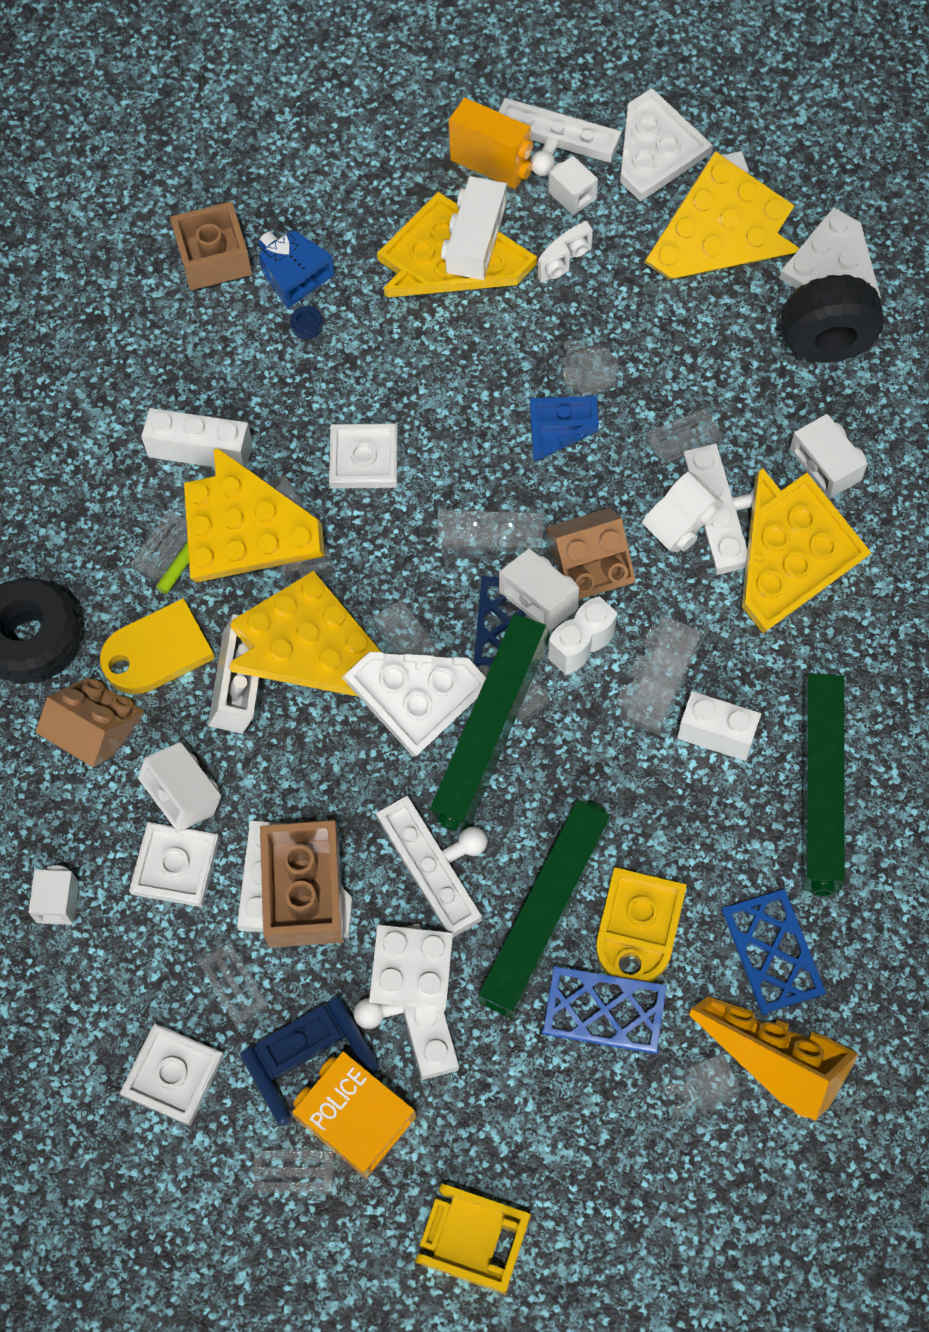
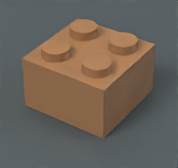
[170,201,252,291]

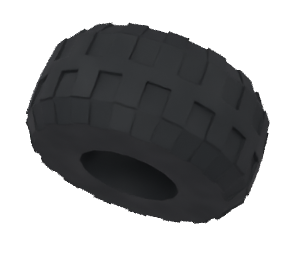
[781,274,884,363]
[0,577,81,684]

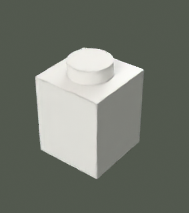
[548,156,598,215]
[28,865,79,925]

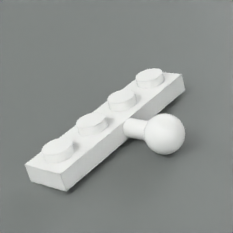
[498,98,622,176]
[683,444,754,575]
[376,796,488,938]
[354,924,459,1080]

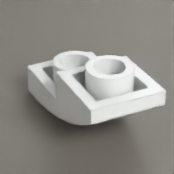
[538,221,593,283]

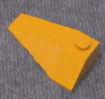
[689,996,859,1121]

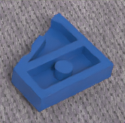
[530,396,599,461]

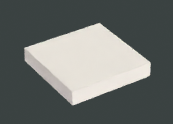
[329,423,398,488]
[129,822,220,907]
[119,1023,224,1126]

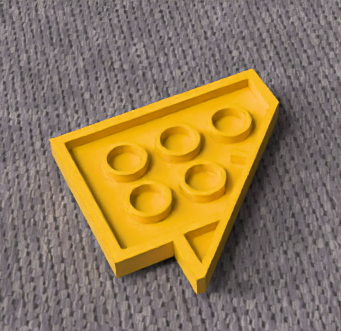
[644,151,799,280]
[377,192,537,297]
[184,449,325,583]
[742,468,871,634]

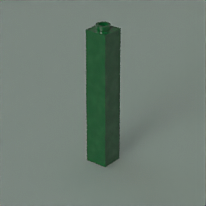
[429,613,551,832]
[802,673,845,897]
[478,800,611,1021]

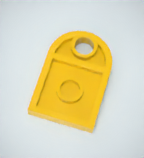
[100,598,215,694]
[596,867,687,983]

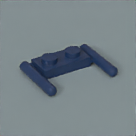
[240,997,379,1126]

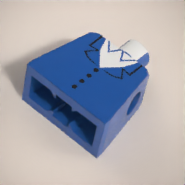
[258,231,335,309]

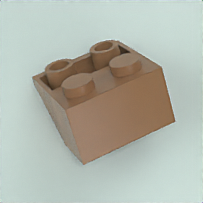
[545,508,636,600]
[35,677,144,767]

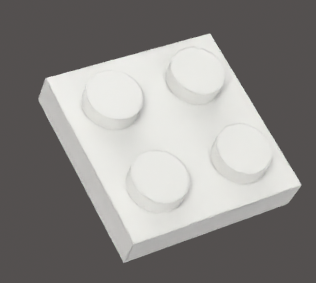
[369,925,453,1011]

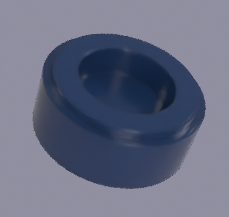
[290,306,323,340]

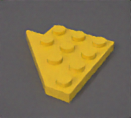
[228,571,381,697]

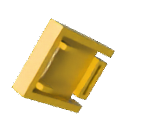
[415,1184,531,1295]

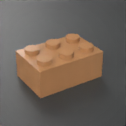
[260,820,344,948]

